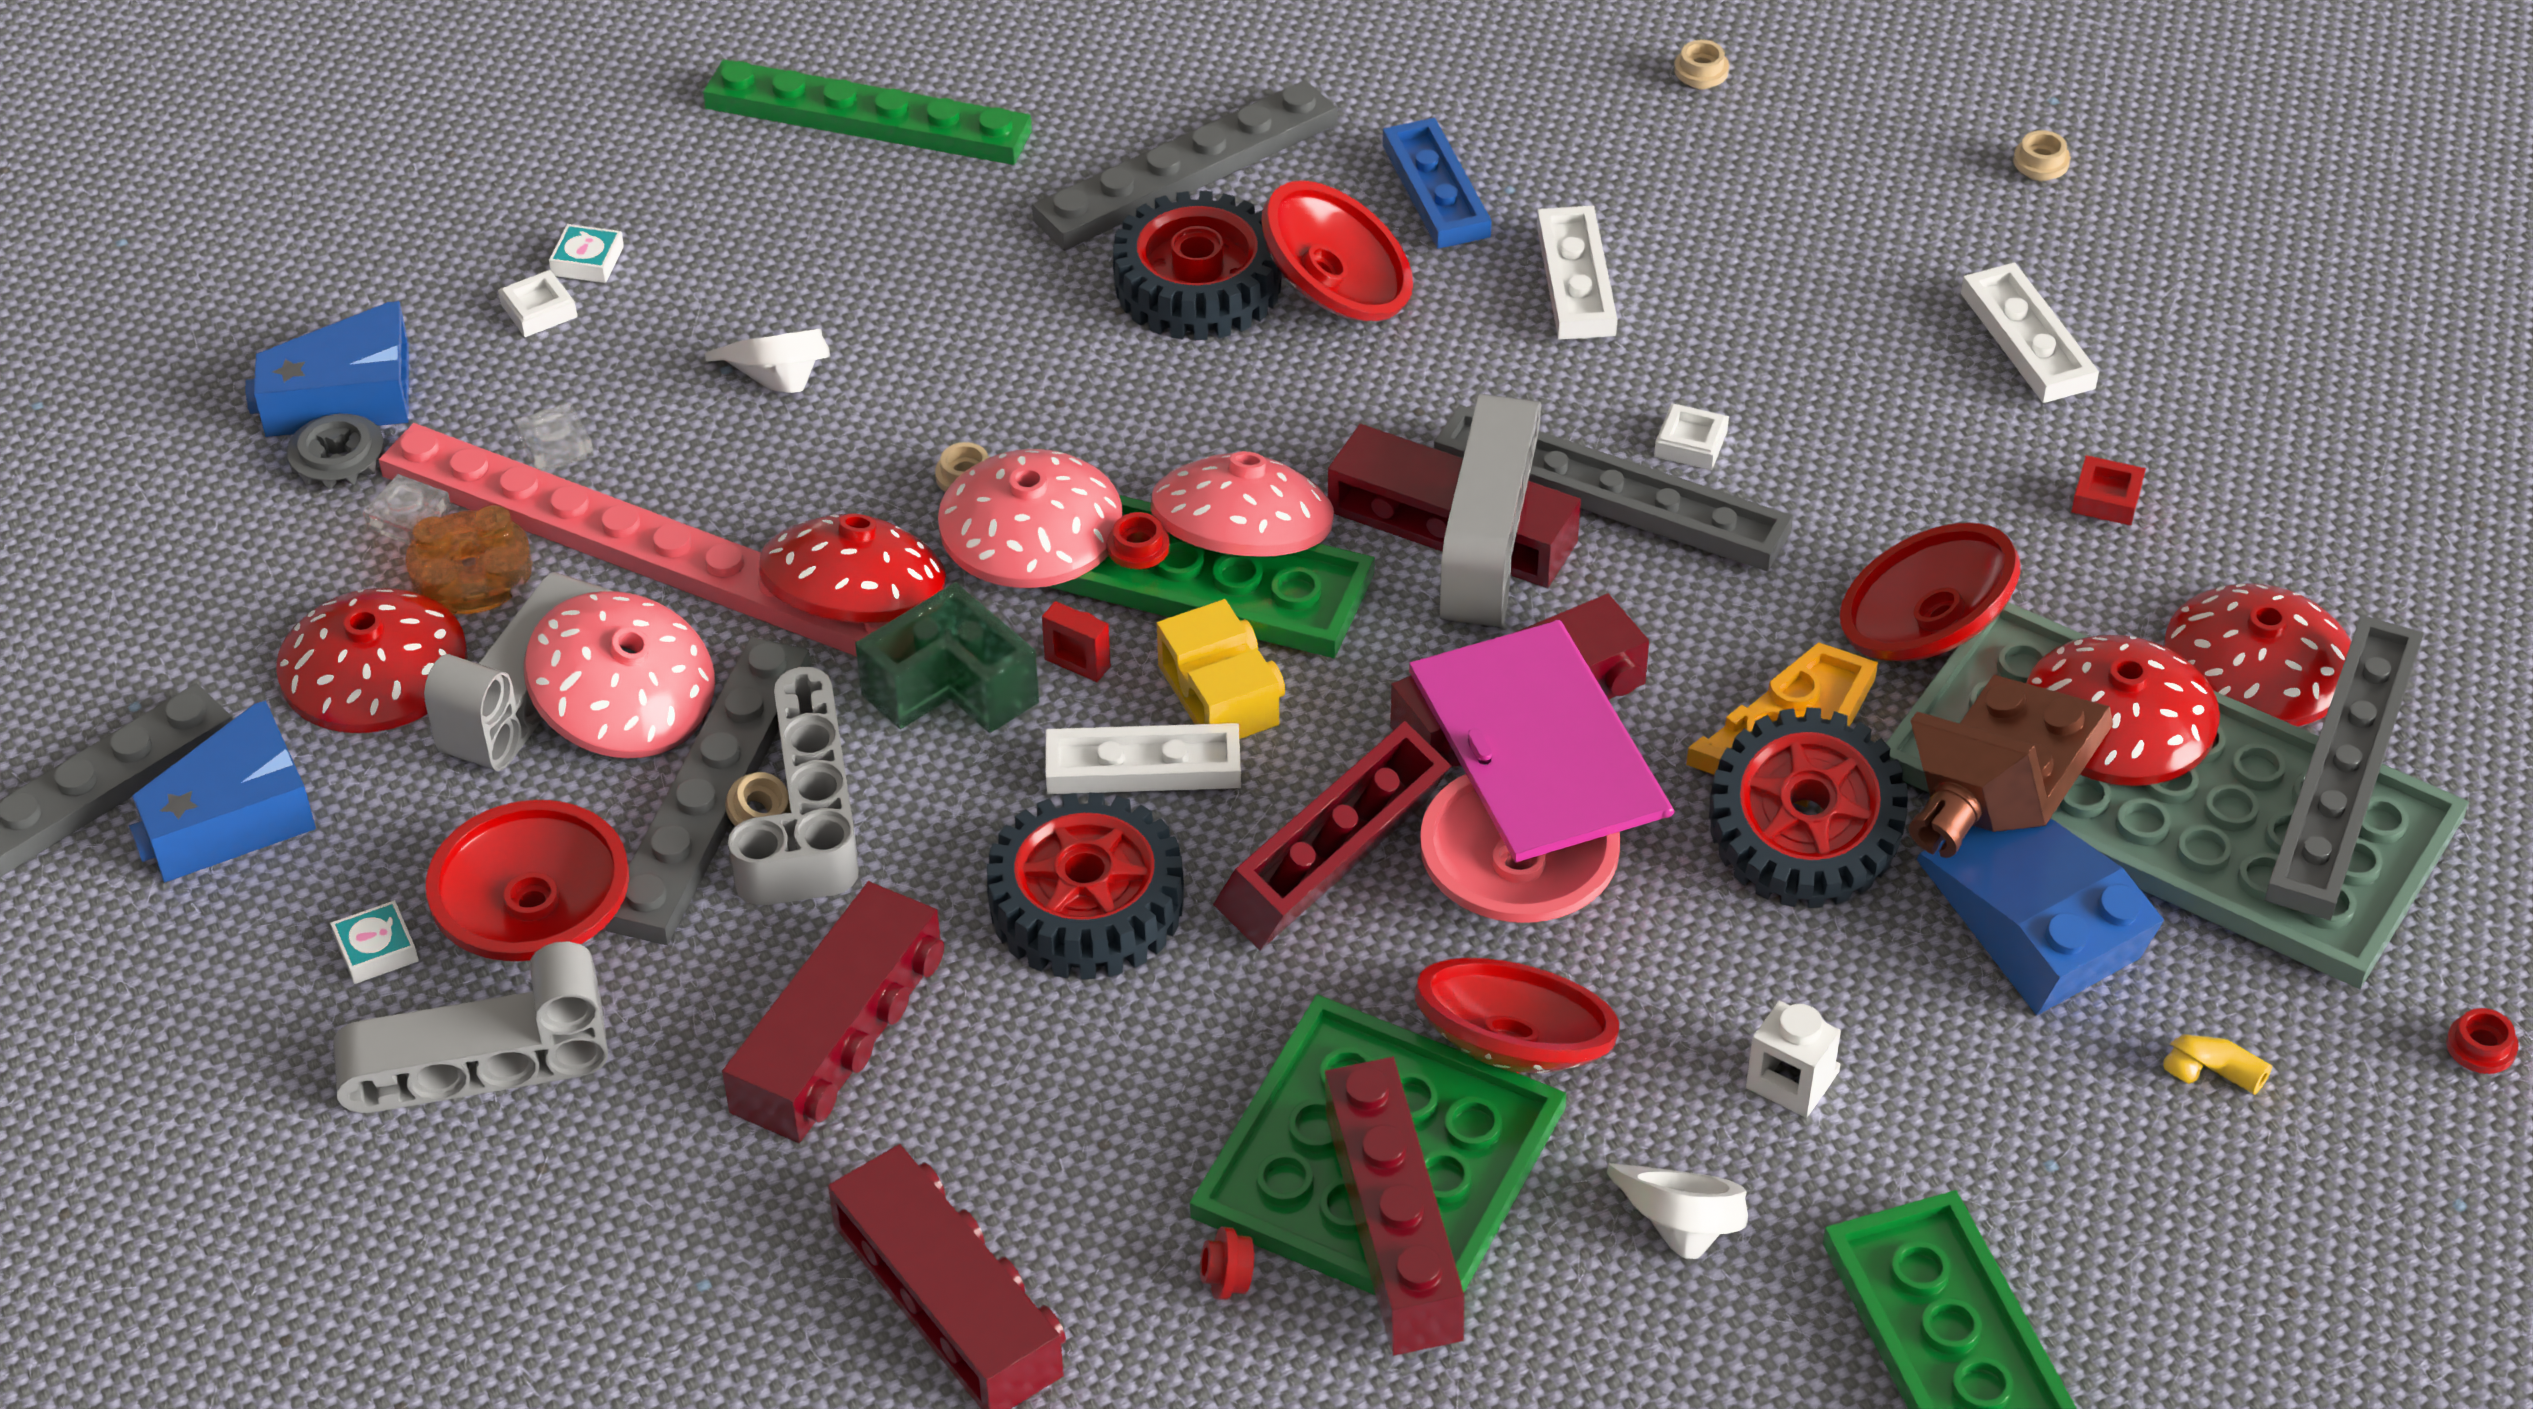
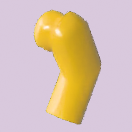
[2163,1034,2272,1095]

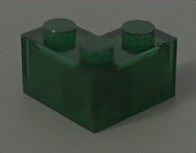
[855,582,1039,733]

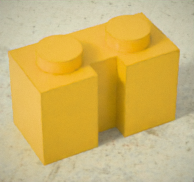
[1156,599,1285,739]

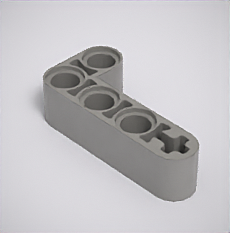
[1440,394,1541,628]
[424,572,611,771]
[728,667,859,905]
[333,942,608,1113]

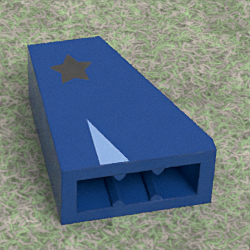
[245,301,409,437]
[129,700,316,883]

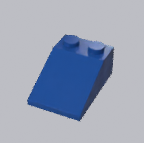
[1916,818,2164,1016]

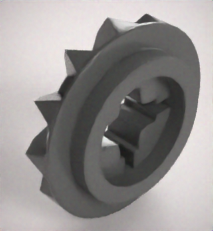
[287,414,385,490]

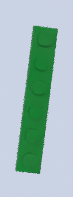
[703,59,1032,165]

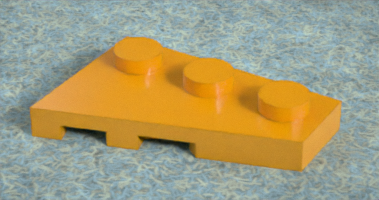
[1686,642,1878,807]

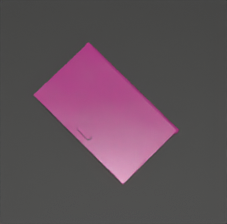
[1409,620,1674,863]

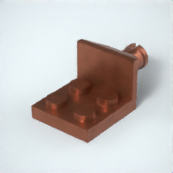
[1909,675,2113,858]

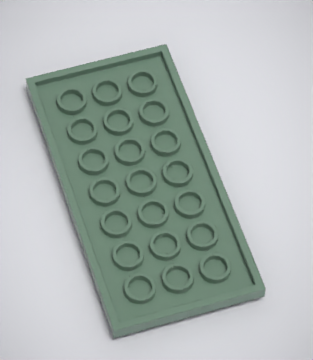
[1886,602,2469,989]

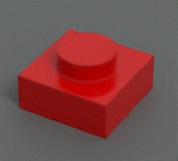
[2071,455,2146,526]
[1042,601,1111,683]

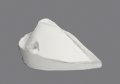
[705,329,830,393]
[1607,1163,1748,1259]

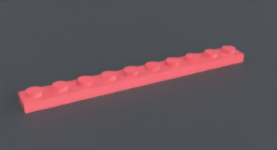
[379,423,928,672]

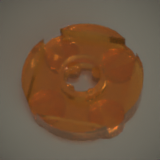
[405,505,533,614]

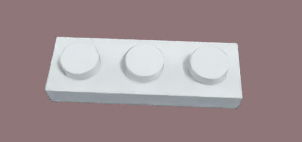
[1537,206,1617,340]
[1961,262,2099,403]
[1046,723,1241,794]

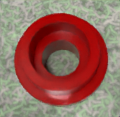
[1107,512,1169,569]
[2446,1008,2519,1074]
[1200,1227,1254,1300]

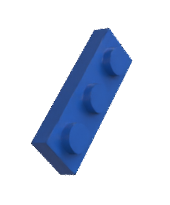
[1382,118,1492,249]

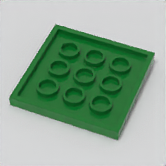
[1189,994,1566,1296]

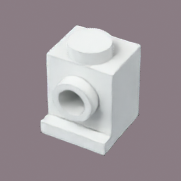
[1746,1000,1841,1118]

